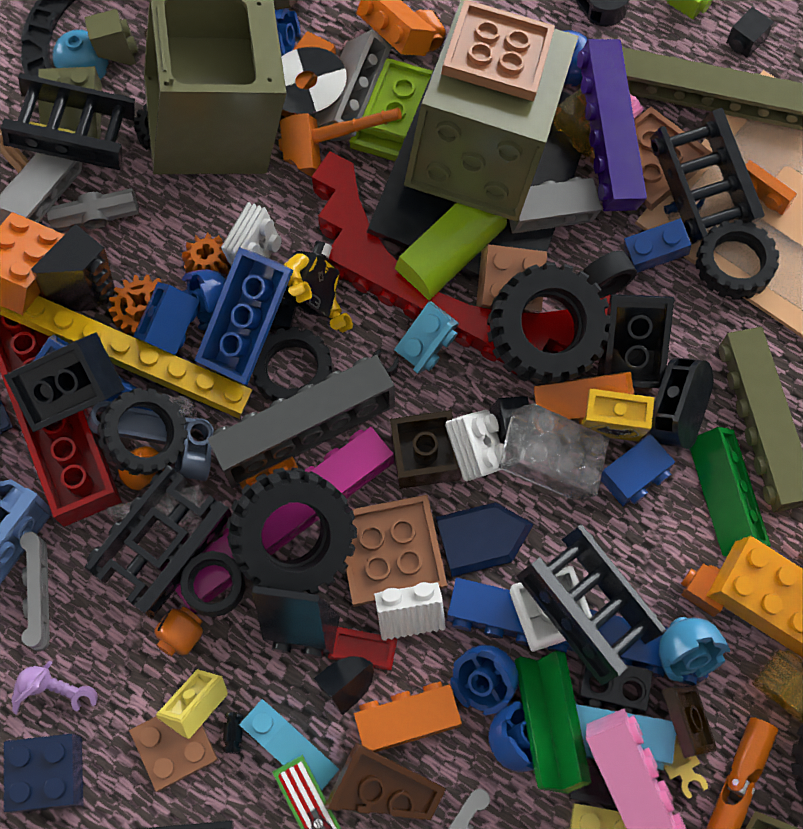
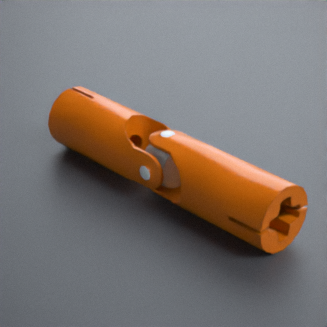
[706,717,779,829]

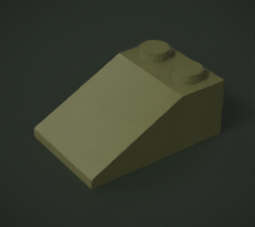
[38,66,102,139]

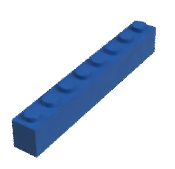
[447,577,708,685]

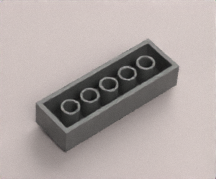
[207,355,395,488]

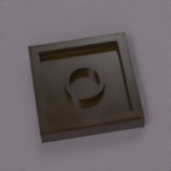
[662,685,717,758]

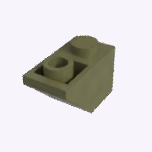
[84,9,139,65]

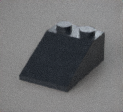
[597,294,674,388]
[4,332,125,432]
[252,586,340,658]

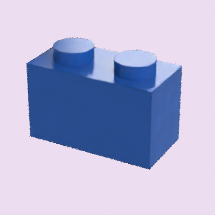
[624,218,691,273]
[133,282,200,355]
[599,434,675,507]

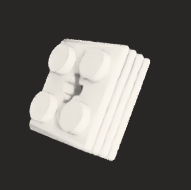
[221,202,281,266]
[445,410,509,482]
[509,566,592,652]

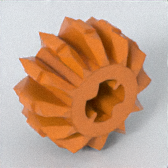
[182,232,230,275]

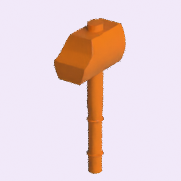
[278,108,402,177]

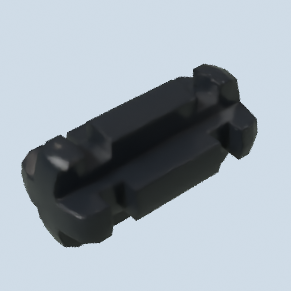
[222,712,243,754]

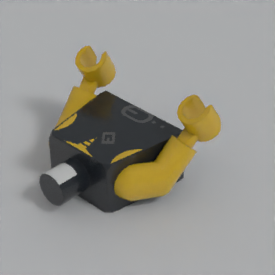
[283,241,353,333]

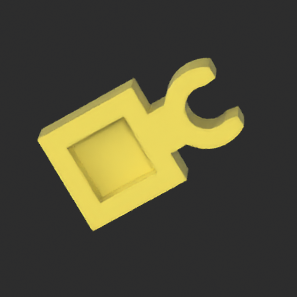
[664,736,708,799]

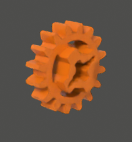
[109,274,162,336]

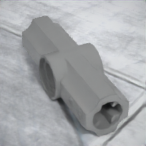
[47,188,139,232]

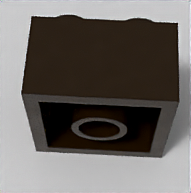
[390,410,461,489]

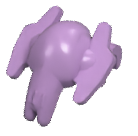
[12,661,98,715]

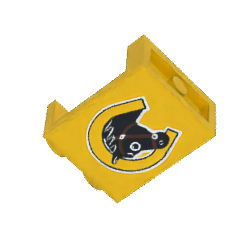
[578,389,655,442]

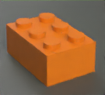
[0,212,64,315]

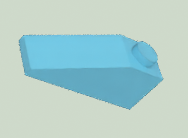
[239,699,340,790]

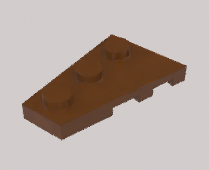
[324,743,446,820]

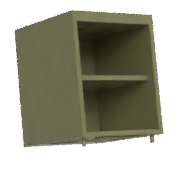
[144,0,286,174]
[404,0,579,222]

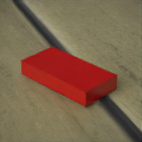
[328,627,398,672]

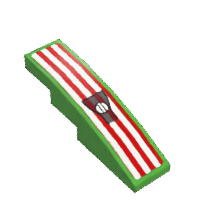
[272,755,341,829]

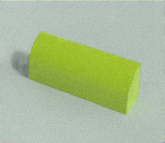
[395,203,507,301]

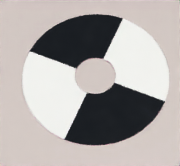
[281,47,347,114]

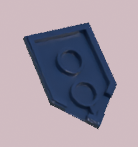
[435,502,534,578]

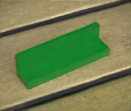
[690,427,771,556]
[515,650,592,794]

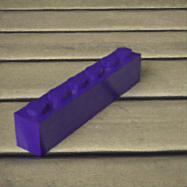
[577,39,647,211]

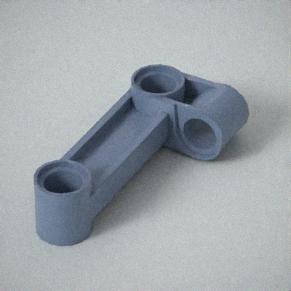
[88,401,214,481]

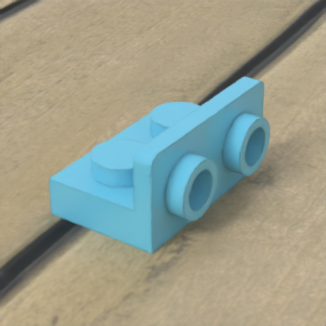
[394,301,459,374]

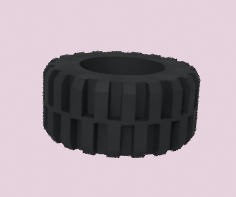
[487,262,612,385]
[227,467,357,594]

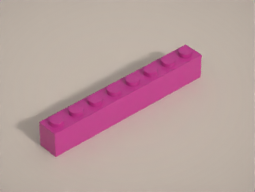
[175,426,394,613]

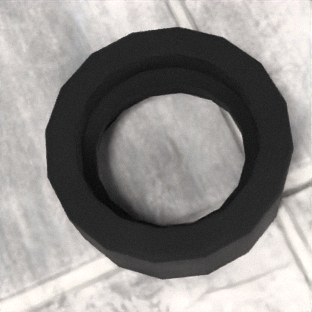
[583,250,637,299]
[180,551,246,617]

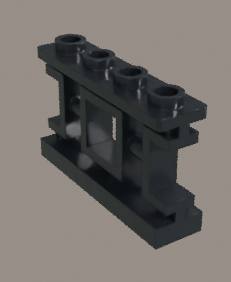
[84,465,232,620]

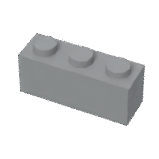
[509,177,602,234]

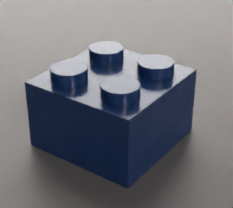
[4,733,83,814]

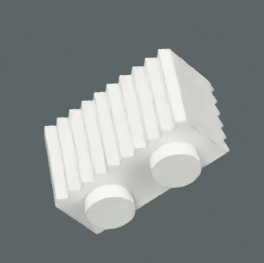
[374,582,446,641]

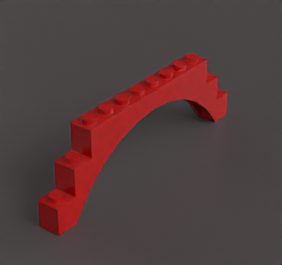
[312,151,611,375]

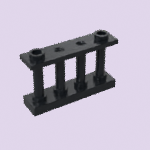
[1,73,135,170]
[650,108,765,245]
[516,524,666,685]

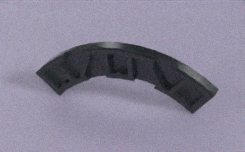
[21,0,76,76]

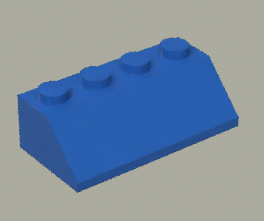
[194,247,293,385]

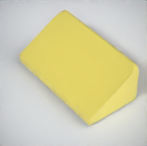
[156,669,228,739]

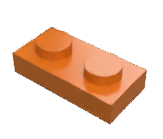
[745,160,797,215]

